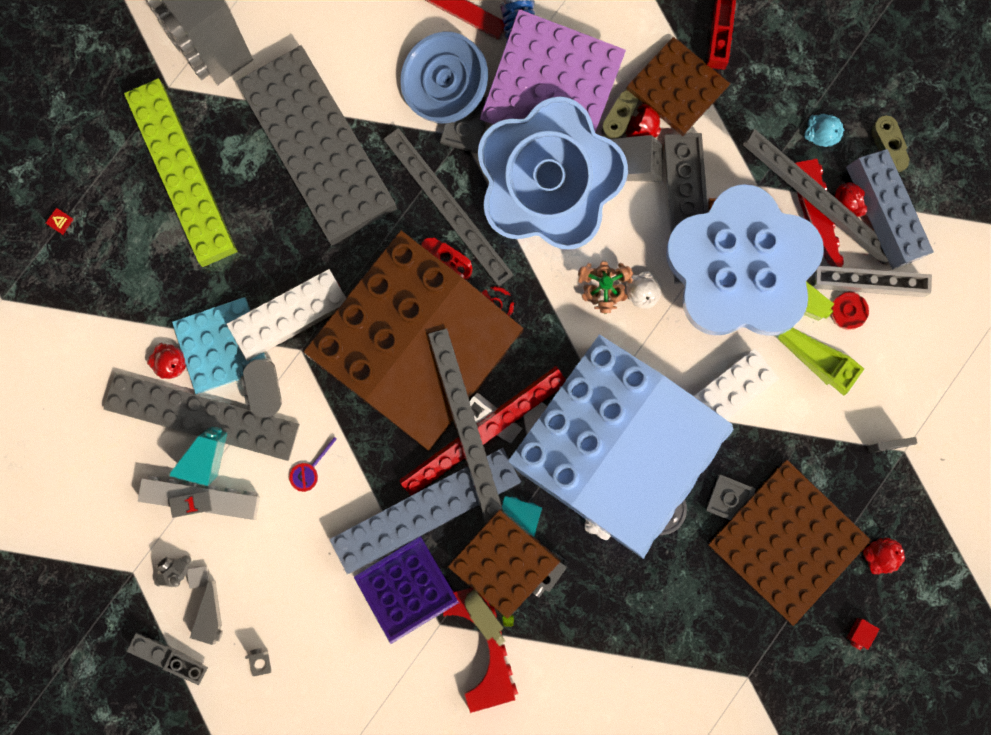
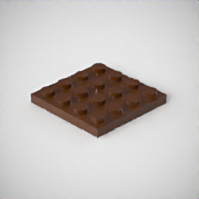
[626,36,730,137]
[448,508,560,619]

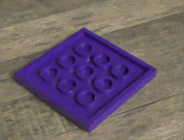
[354,536,459,644]

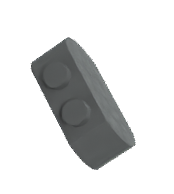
[241,358,282,417]

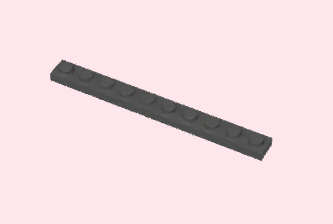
[384,128,514,287]
[743,129,888,264]
[428,329,503,523]

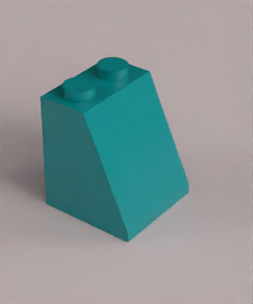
[170,427,227,486]
[502,496,542,537]

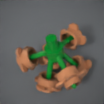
[578,261,633,314]

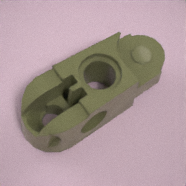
[601,90,639,139]
[871,115,910,172]
[465,589,506,646]

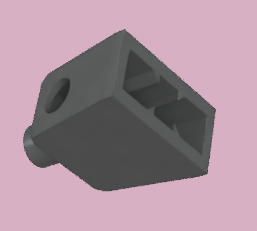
[532,550,568,597]

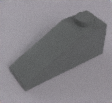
[190,580,223,645]

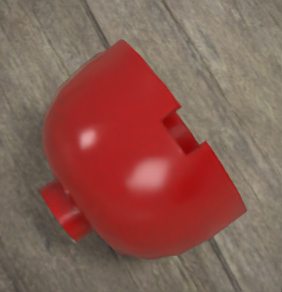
[626,104,661,138]

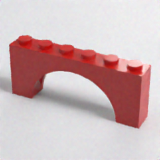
[443,587,518,713]

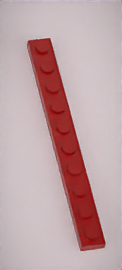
[400,366,566,496]

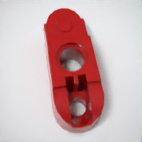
[421,238,472,280]

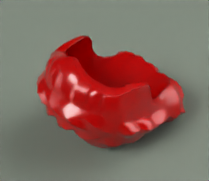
[835,182,867,217]
[147,343,186,379]
[863,537,905,574]

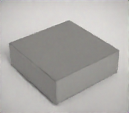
[187,566,209,589]

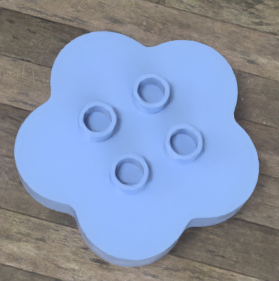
[478,97,628,249]
[666,184,823,336]

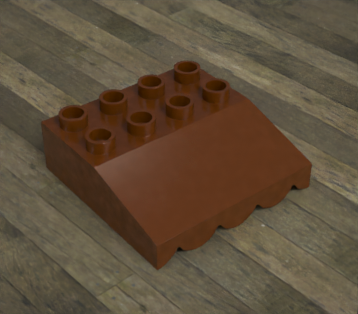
[304,231,523,451]

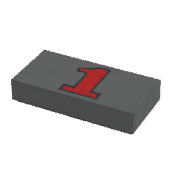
[169,491,212,518]

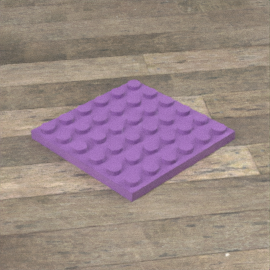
[480,9,626,132]

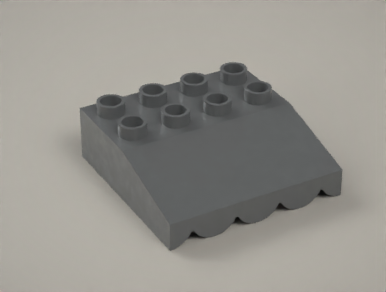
[146,0,253,86]

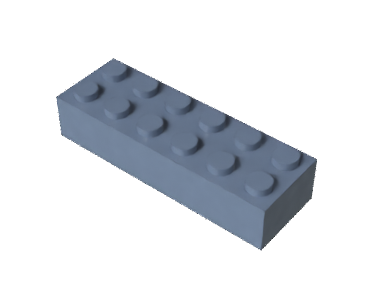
[846,149,934,270]

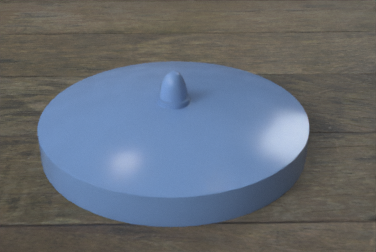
[401,32,488,124]

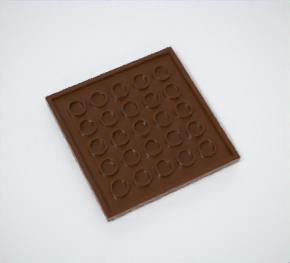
[707,460,871,626]

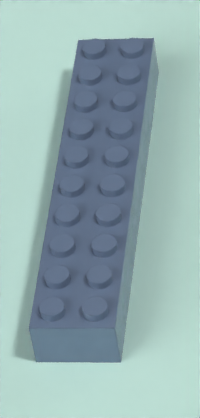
[329,448,521,574]

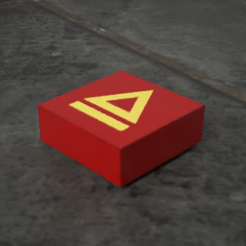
[46,208,74,235]

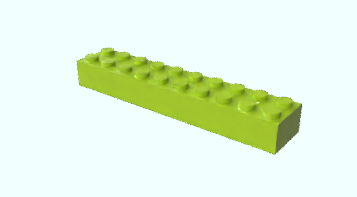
[124,79,238,267]

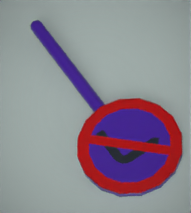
[289,437,337,492]

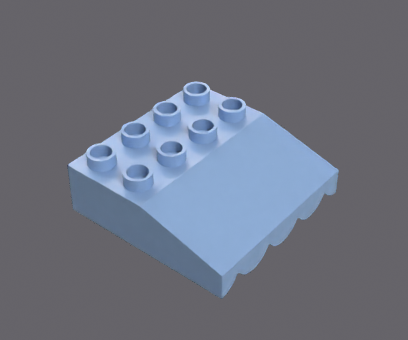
[508,334,733,558]

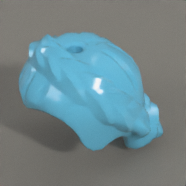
[804,114,844,147]

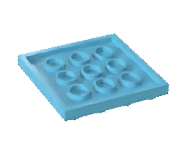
[172,297,266,394]

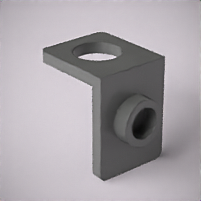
[245,648,272,677]

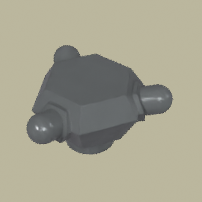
[154,555,192,588]

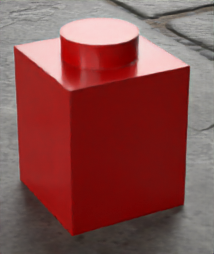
[846,618,880,651]

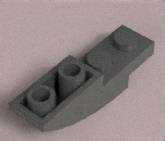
[127,632,208,686]

